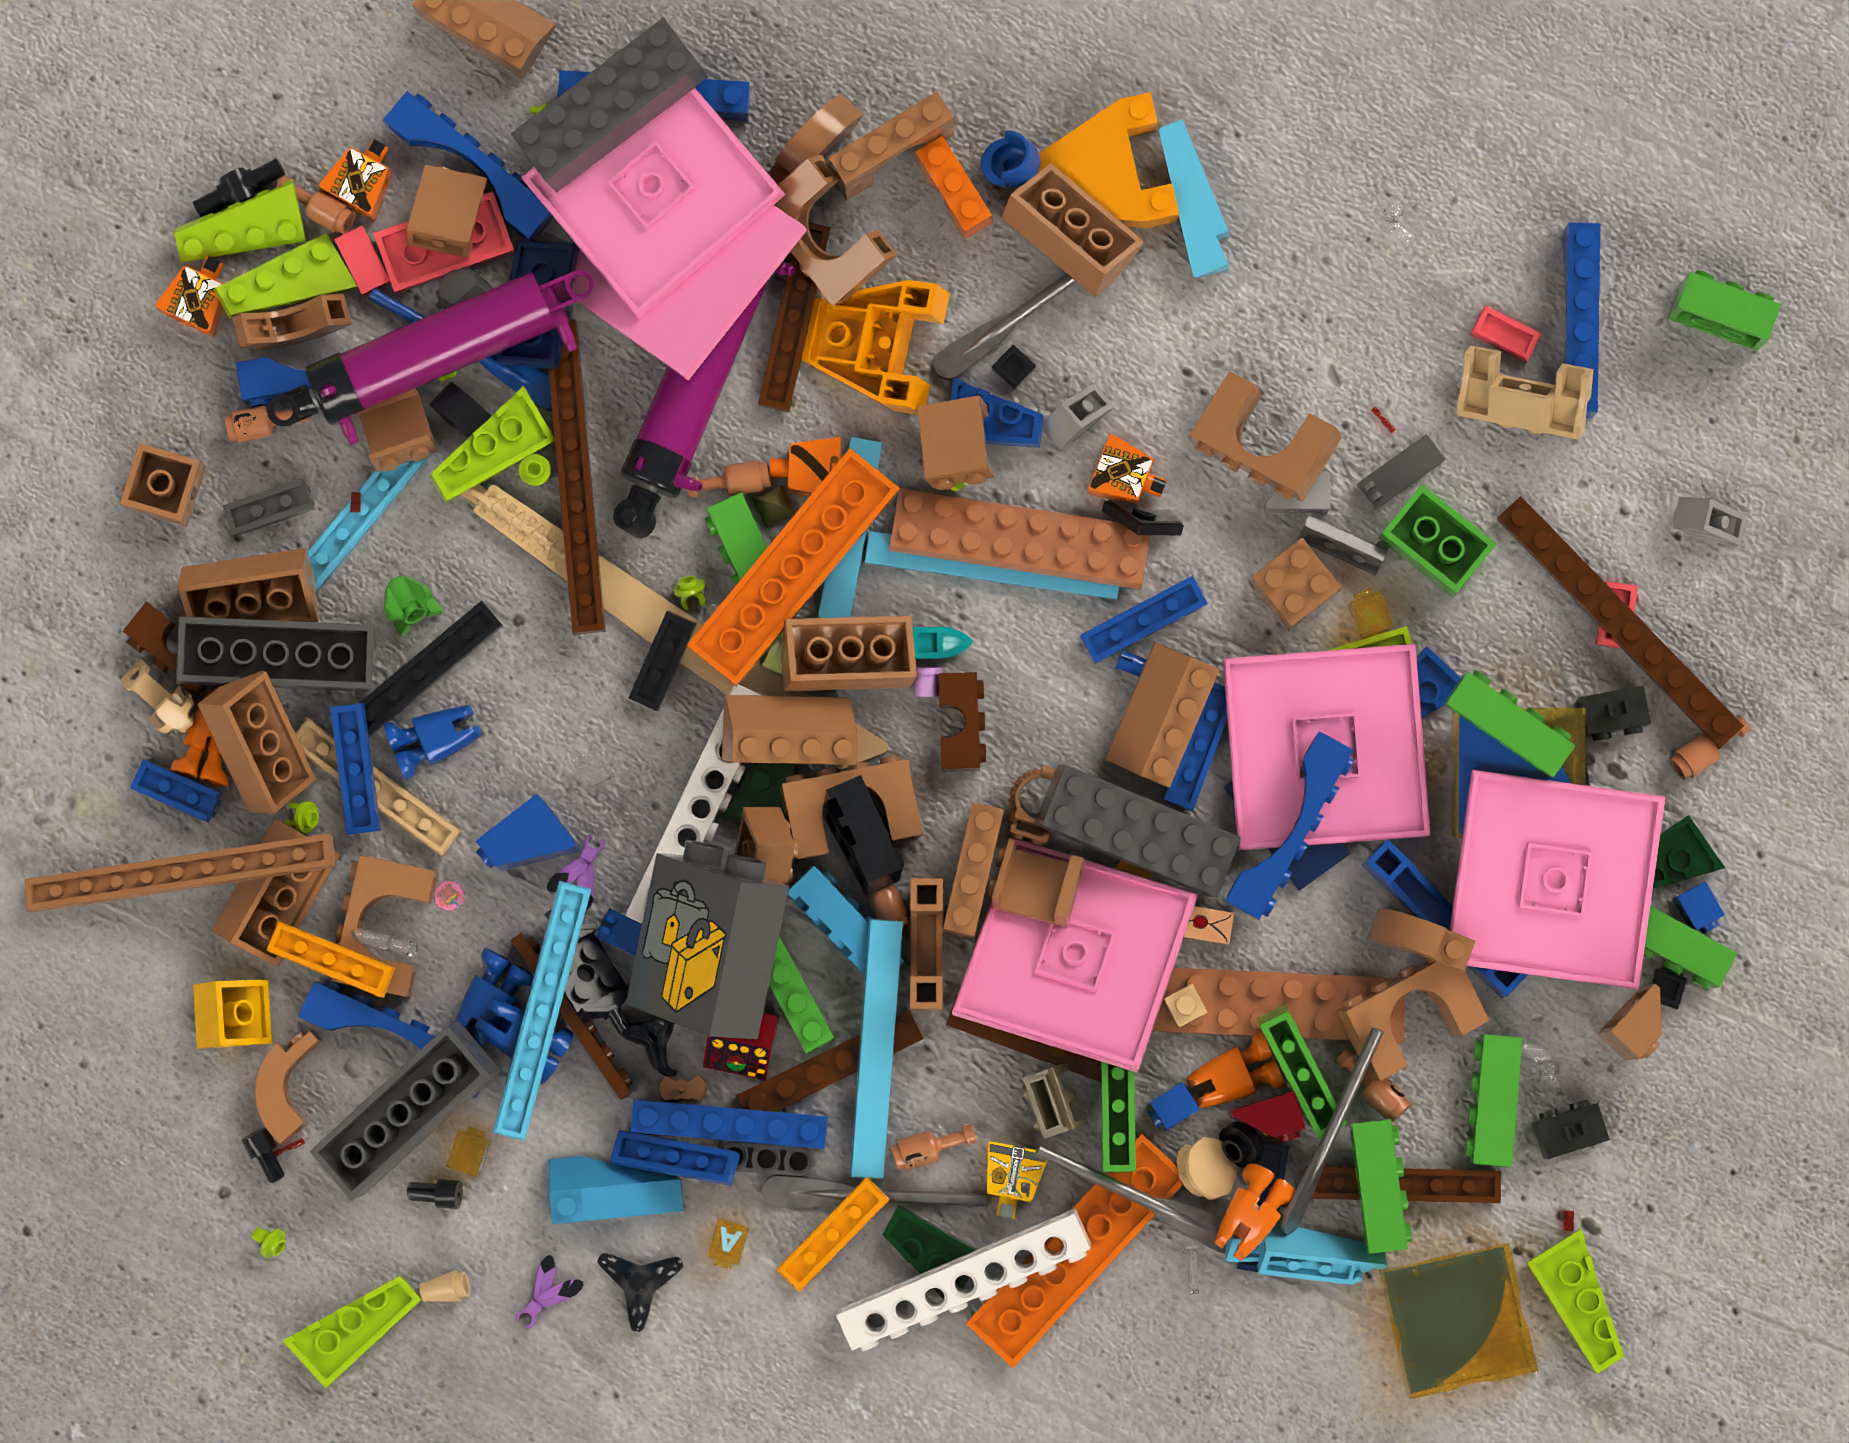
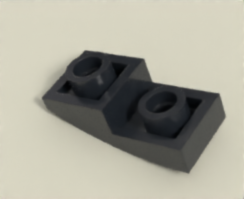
[429,382,491,439]

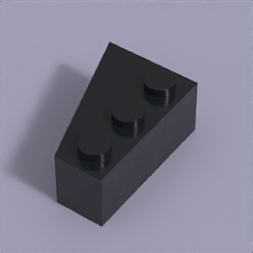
[823,775,904,896]

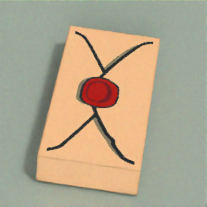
[1184,906,1234,945]

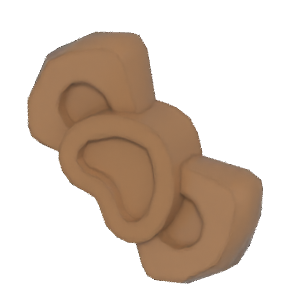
[658,1075,707,1103]

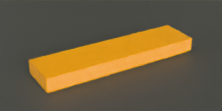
[266,921,396,998]
[776,1177,890,1292]

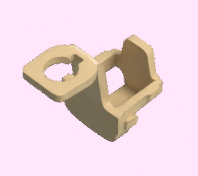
[120,659,194,734]

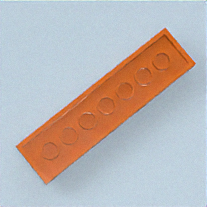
[687,448,900,687]
[965,1134,1183,1368]

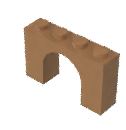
[828,91,954,200]
[774,154,897,306]
[1190,371,1342,502]
[779,755,923,862]
[943,802,1004,940]
[331,855,439,998]
[910,878,943,1012]
[1336,957,1490,1081]

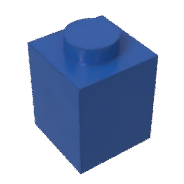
[1673,881,1725,934]
[1147,1082,1199,1130]

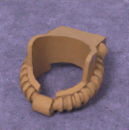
[1008,765,1056,846]

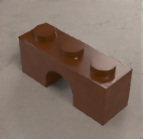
[123,601,208,693]
[938,672,986,772]

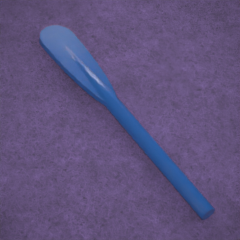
[369,288,552,410]

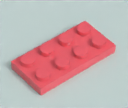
[374,191,515,294]

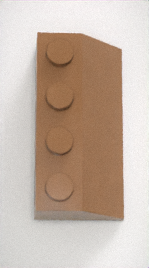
[413,0,556,79]
[1002,163,1144,297]
[178,548,319,622]
[781,616,917,692]
[1104,642,1220,788]
[198,671,316,814]
[722,695,857,765]
[211,819,340,967]

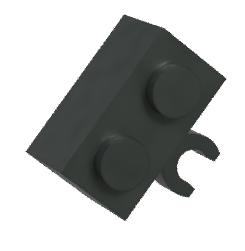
[1576,686,1651,742]
[1532,1099,1610,1159]

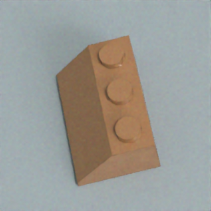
[1597,984,1662,1061]

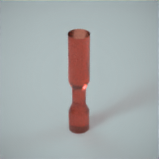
[1371,406,1396,434]
[273,1138,305,1157]

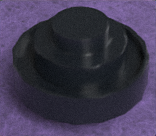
[1219,1122,1263,1168]

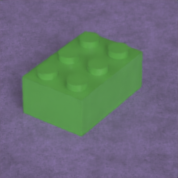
[1668,270,1781,351]
[1378,484,1497,598]

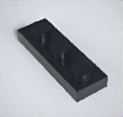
[628,610,697,711]

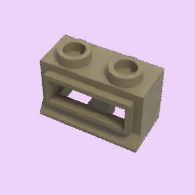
[1022,1063,1088,1139]

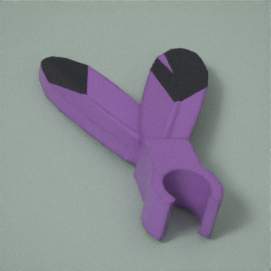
[547,833,605,909]
[516,1255,584,1329]

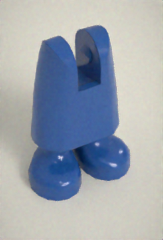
[383,705,482,780]
[455,947,534,1046]
[474,999,574,1084]

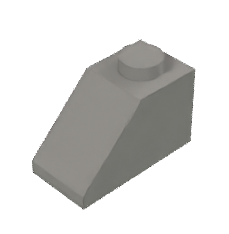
[1043,383,1114,450]
[1264,469,1330,514]
[1673,497,1747,546]

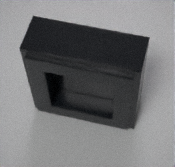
[991,344,1036,390]
[1650,969,1687,1010]

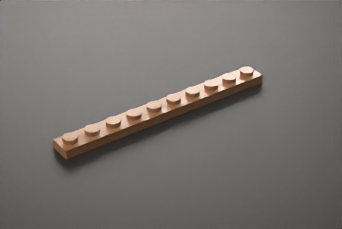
[25,834,335,913]

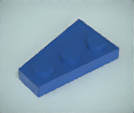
[950,377,1044,448]
[1416,646,1460,718]

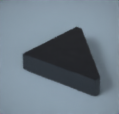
[1102,500,1184,536]

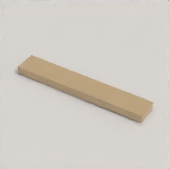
[295,718,462,857]

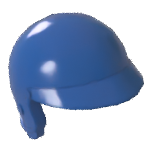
[980,131,1040,188]

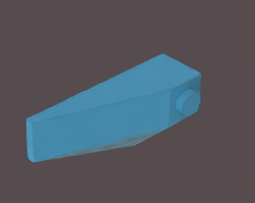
[549,1156,684,1224]

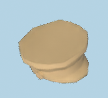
[1176,1137,1238,1200]

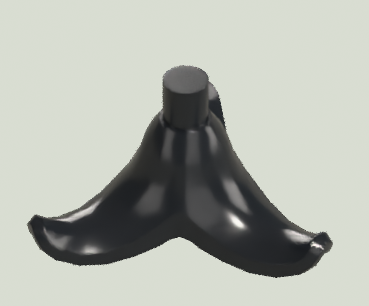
[621,1017,677,1077]
[597,1253,684,1332]

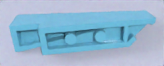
[1159,119,1229,278]
[1225,1222,1387,1285]

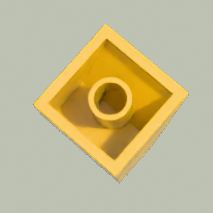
[193,979,272,1049]

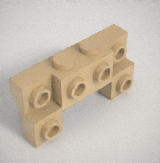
[1457,345,1593,440]

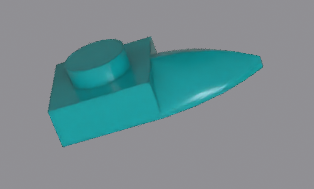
[912,626,973,659]

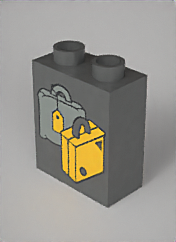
[626,840,789,1039]

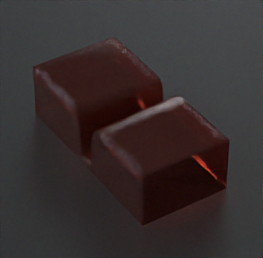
[350,492,362,513]
[1563,1211,1574,1231]

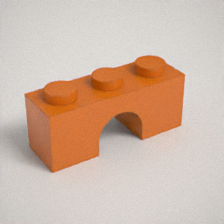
[915,135,992,239]

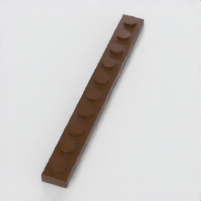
[548,319,606,635]
[1497,496,1744,749]

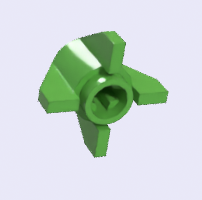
[383,576,443,636]

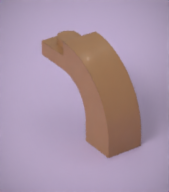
[768,94,864,185]
[232,294,352,351]
[1367,908,1475,972]
[255,1031,322,1144]

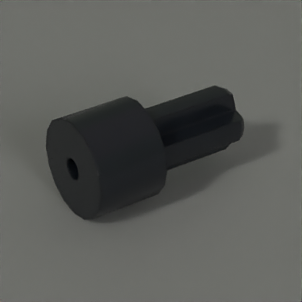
[241,1127,285,1183]
[407,1179,463,1209]

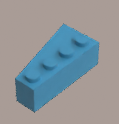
[788,866,904,976]

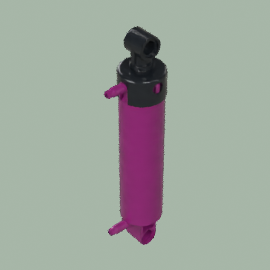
[613,262,795,539]
[267,270,594,445]

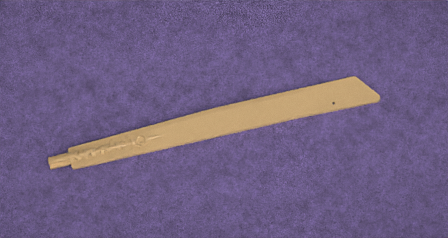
[461,484,888,770]

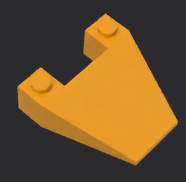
[1038,92,1179,229]
[802,280,950,415]

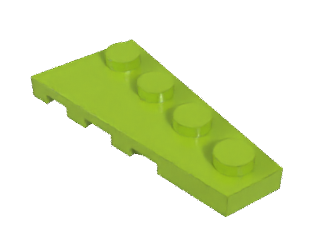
[174,179,306,262]
[1526,1229,1624,1374]
[282,1275,422,1389]

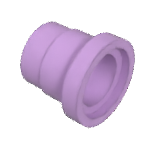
[914,666,943,697]

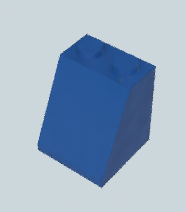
[476,794,581,871]

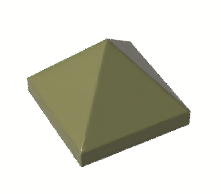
[753,485,795,527]

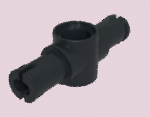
[192,158,286,217]

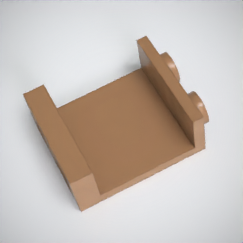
[406,165,488,258]
[358,387,437,472]
[918,395,995,490]
[988,839,1084,927]

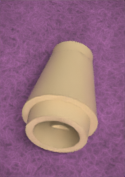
[420,1270,470,1302]

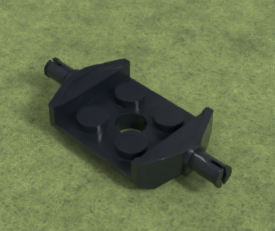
[544,909,631,1035]

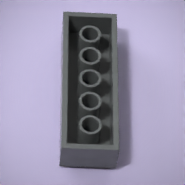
[511,17,708,193]
[176,617,374,692]
[1034,765,1241,897]
[309,1021,501,1201]

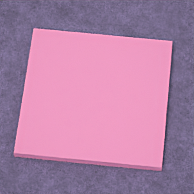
[521,88,786,320]
[572,205,807,380]
[1223,644,1431,851]
[1449,770,1665,989]
[952,838,1197,1073]

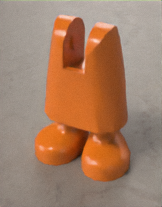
[170,690,230,788]
[1185,1030,1286,1108]
[1214,1163,1296,1261]

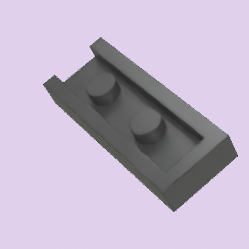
[1356,434,1446,510]
[223,478,315,537]
[1297,516,1389,576]

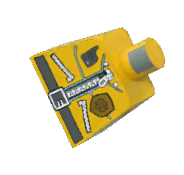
[987,1141,1047,1219]

